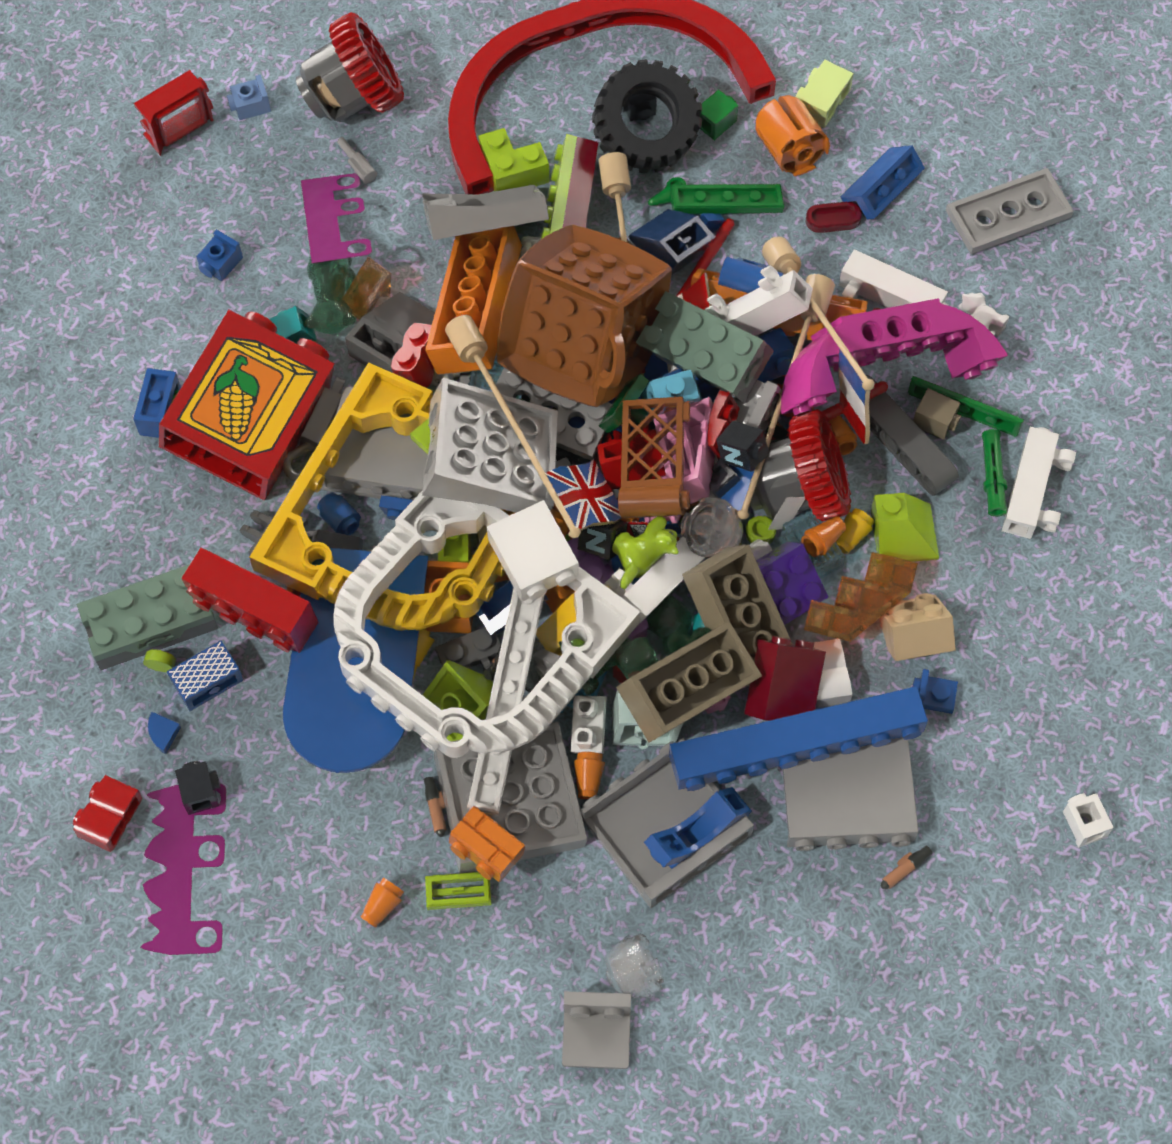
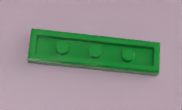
[670,184,784,214]

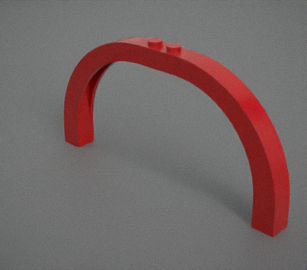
[448,0,776,195]

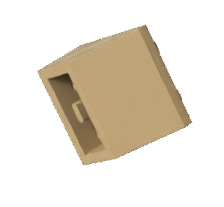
[876,593,956,661]

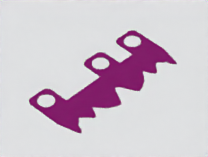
[140,783,226,955]

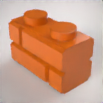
[449,806,525,882]

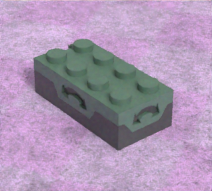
[636,291,774,403]
[76,564,218,670]

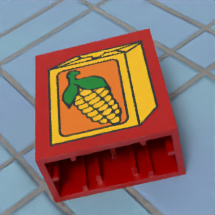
[159,309,335,501]

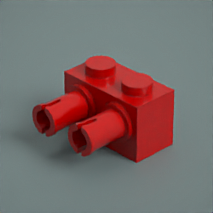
[597,424,666,490]

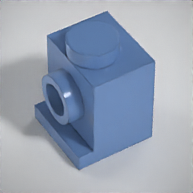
[226,74,271,120]

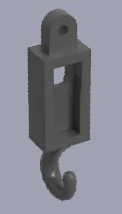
[282,376,346,481]

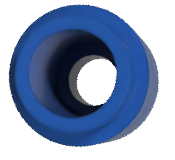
[317,492,361,535]

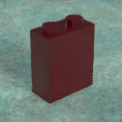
[744,636,826,721]

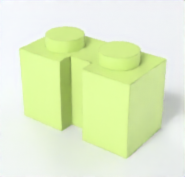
[795,60,854,128]

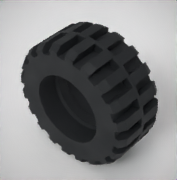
[592,59,702,173]

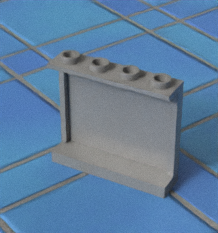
[321,386,428,500]
[782,737,918,851]
[581,738,754,909]

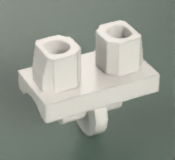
[571,696,607,754]

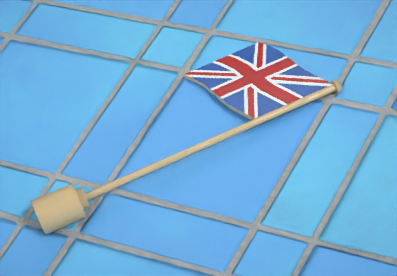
[445,315,622,538]

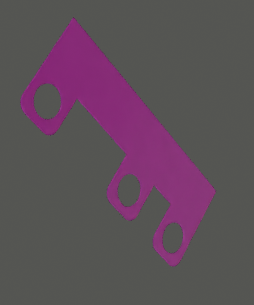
[301,173,372,263]

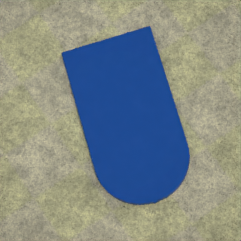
[283,548,429,773]

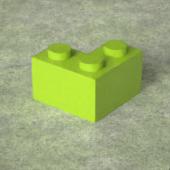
[478,128,550,192]

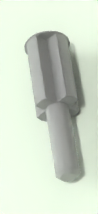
[337,137,377,184]

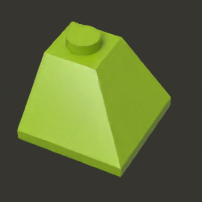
[871,493,939,564]
[423,660,493,741]

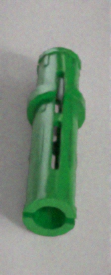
[982,429,1008,517]

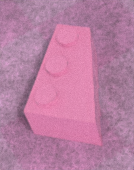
[654,397,715,504]

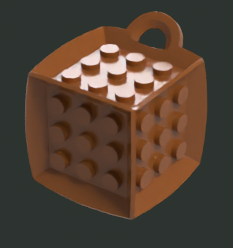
[496,224,672,407]

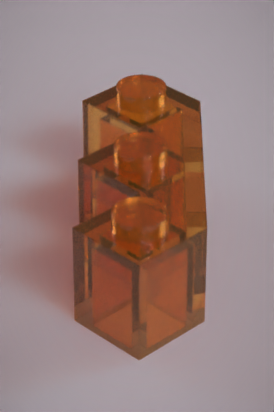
[804,552,918,642]

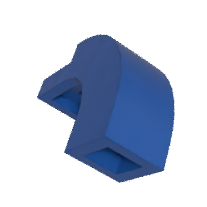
[644,787,752,869]

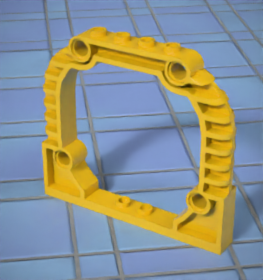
[249,363,515,631]

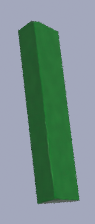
[908,376,1024,437]

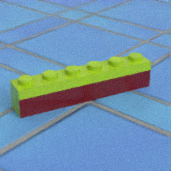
[541,134,599,239]

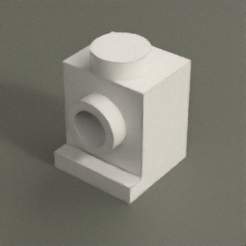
[1063,793,1114,848]

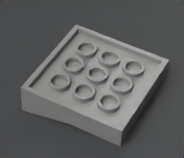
[422,185,549,240]
[422,378,558,513]
[434,722,587,873]

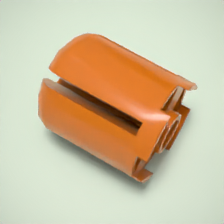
[755,95,830,176]

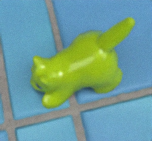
[612,516,679,589]

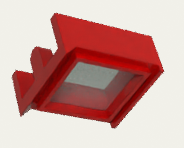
[133,70,214,156]

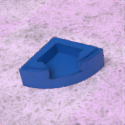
[699,213,726,233]
[148,712,181,754]

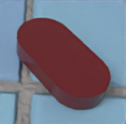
[805,201,862,233]

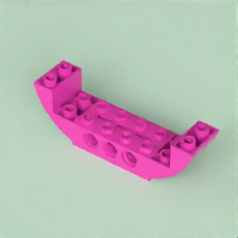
[781,298,1008,416]

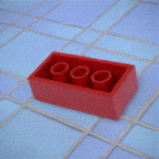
[181,547,319,653]

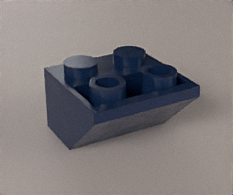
[628,209,715,275]

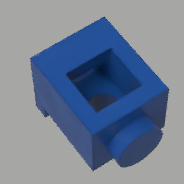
[196,229,243,281]

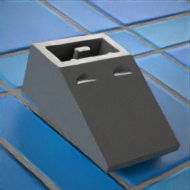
[345,292,435,373]

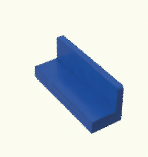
[840,145,925,219]

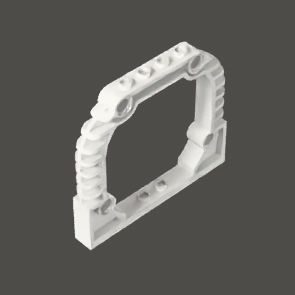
[334,490,640,758]

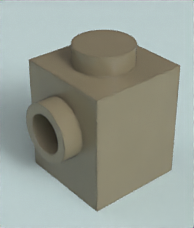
[913,388,961,440]

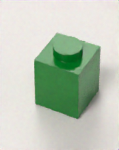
[700,89,739,141]

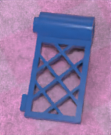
[718,257,784,293]

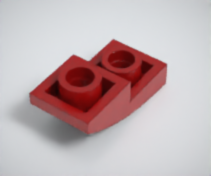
[708,390,740,460]

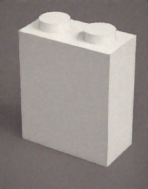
[487,500,579,602]

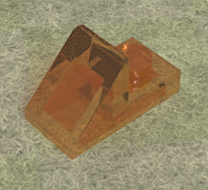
[339,257,392,320]

